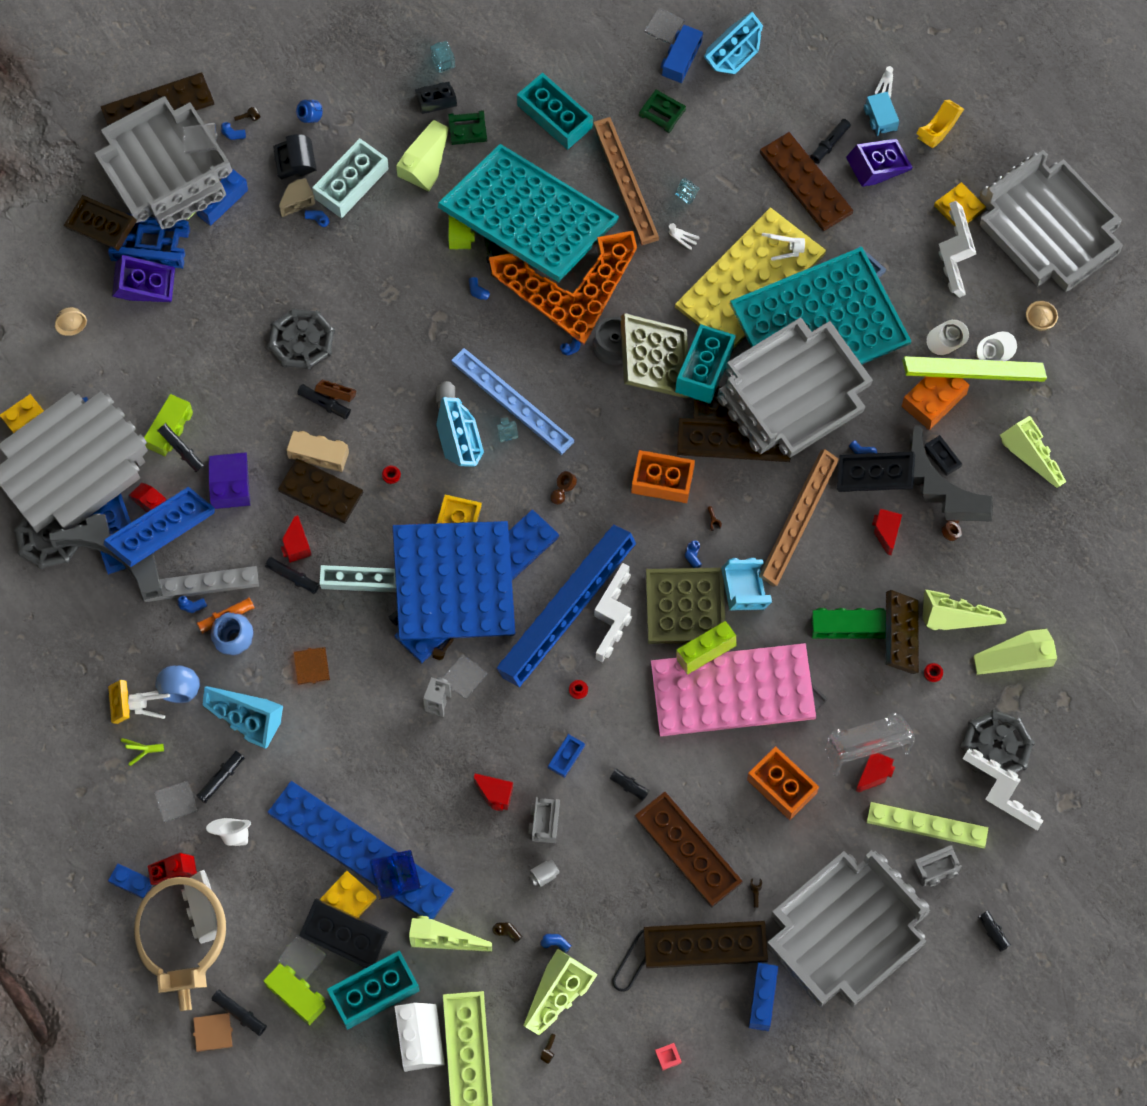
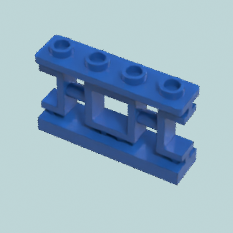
[108,213,190,269]

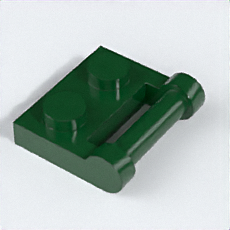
[638,89,686,133]
[448,110,487,145]

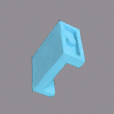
[721,558,772,610]

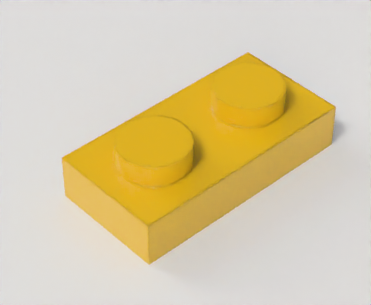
[108,680,130,724]

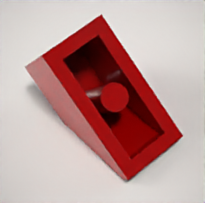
[128,483,167,512]
[872,509,902,555]
[281,515,312,563]
[856,750,895,792]
[474,773,513,811]

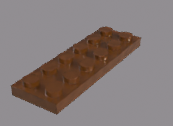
[760,132,853,232]
[634,792,743,908]

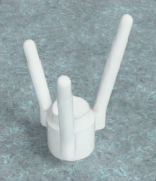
[761,233,805,261]
[128,690,170,719]

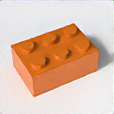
[901,376,970,430]
[631,450,695,503]
[747,746,819,820]

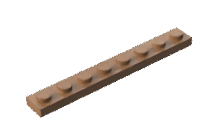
[593,117,659,245]
[759,449,839,587]

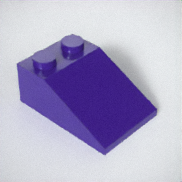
[846,139,913,187]
[112,255,175,302]
[209,452,251,509]

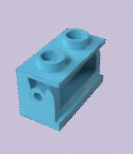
[864,91,899,136]

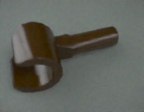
[234,107,261,121]
[432,638,454,660]
[750,878,762,908]
[541,1034,556,1064]

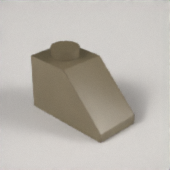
[279,178,315,217]

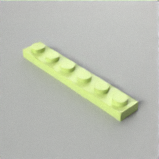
[867,802,989,848]

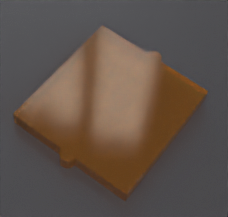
[294,647,330,685]

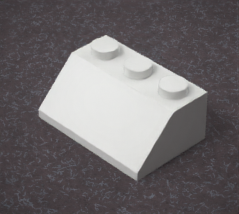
[181,870,217,944]
[395,1003,445,1072]

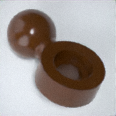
[550,471,577,505]
[942,517,962,541]

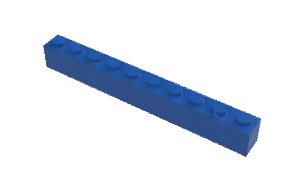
[497,524,636,688]

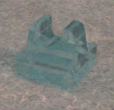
[675,178,700,204]
[497,417,518,442]

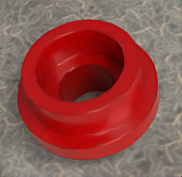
[382,465,401,484]
[924,663,944,682]
[569,680,588,699]

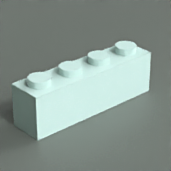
[320,565,396,592]

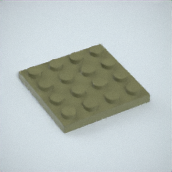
[620,313,689,399]
[646,568,725,644]

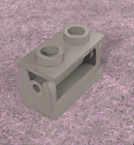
[423,677,451,717]
[529,797,560,843]
[913,845,962,887]

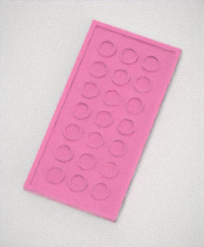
[651,643,816,737]

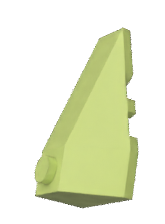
[396,120,449,192]
[1000,416,1066,488]
[923,589,1006,630]
[973,629,1057,674]
[409,916,492,952]
[523,949,598,1035]

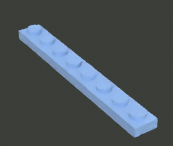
[451,348,574,455]

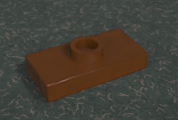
[315,379,356,402]

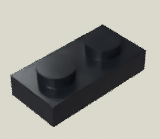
[924,435,962,476]

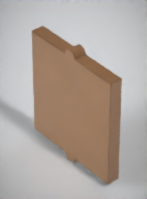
[193,1013,233,1052]

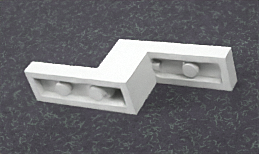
[939,201,976,298]
[594,563,632,662]
[963,749,1043,831]

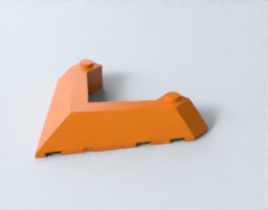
[489,231,637,345]

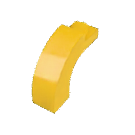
[916,99,964,148]

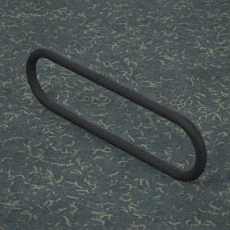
[612,929,646,992]

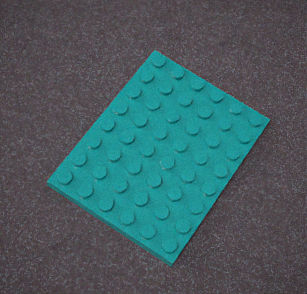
[437,144,619,282]
[729,247,912,364]

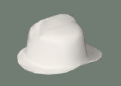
[927,319,969,355]
[975,331,1017,361]
[206,818,251,846]

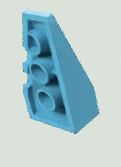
[202,686,283,748]

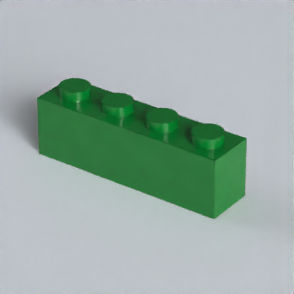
[811,608,886,639]

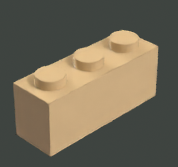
[287,431,349,472]

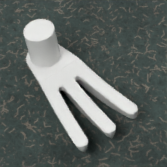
[875,66,893,97]
[669,223,699,250]

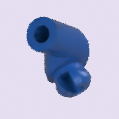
[221,122,246,140]
[305,210,329,227]
[469,277,490,300]
[560,337,581,356]
[849,440,877,454]
[685,540,702,568]
[178,596,207,613]
[540,934,572,953]

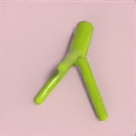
[121,738,164,766]

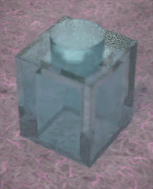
[430,41,455,73]

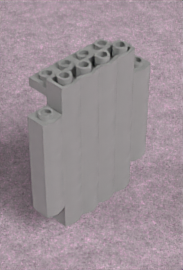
[94,96,232,229]
[979,150,1123,292]
[717,318,873,458]
[0,391,148,533]
[767,850,930,1007]

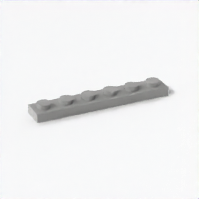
[143,566,259,602]

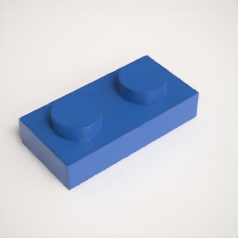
[548,734,585,778]
[108,864,152,899]

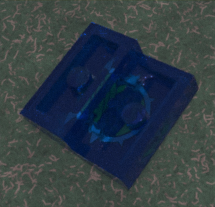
[370,850,421,900]

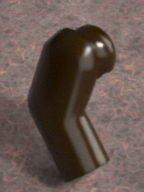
[492,922,523,943]

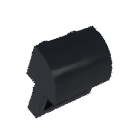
[415,82,457,114]
[273,134,317,180]

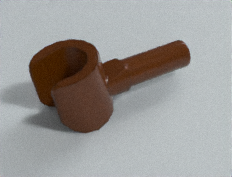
[708,506,722,531]

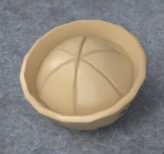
[1026,301,1058,331]
[55,307,87,336]

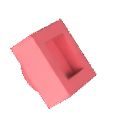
[655,1043,682,1071]

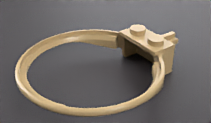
[134,877,226,1011]

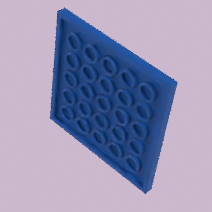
[392,521,516,640]

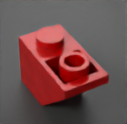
[147,853,197,885]

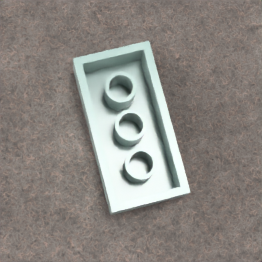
[312,138,389,218]

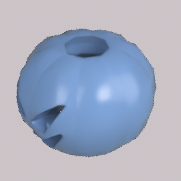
[211,613,254,655]
[155,665,200,703]

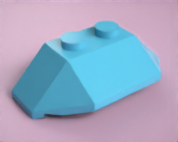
[704,12,763,75]
[436,397,484,467]

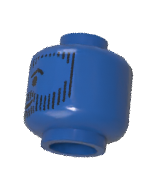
[296,99,323,123]

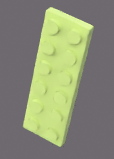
[443,991,493,1106]

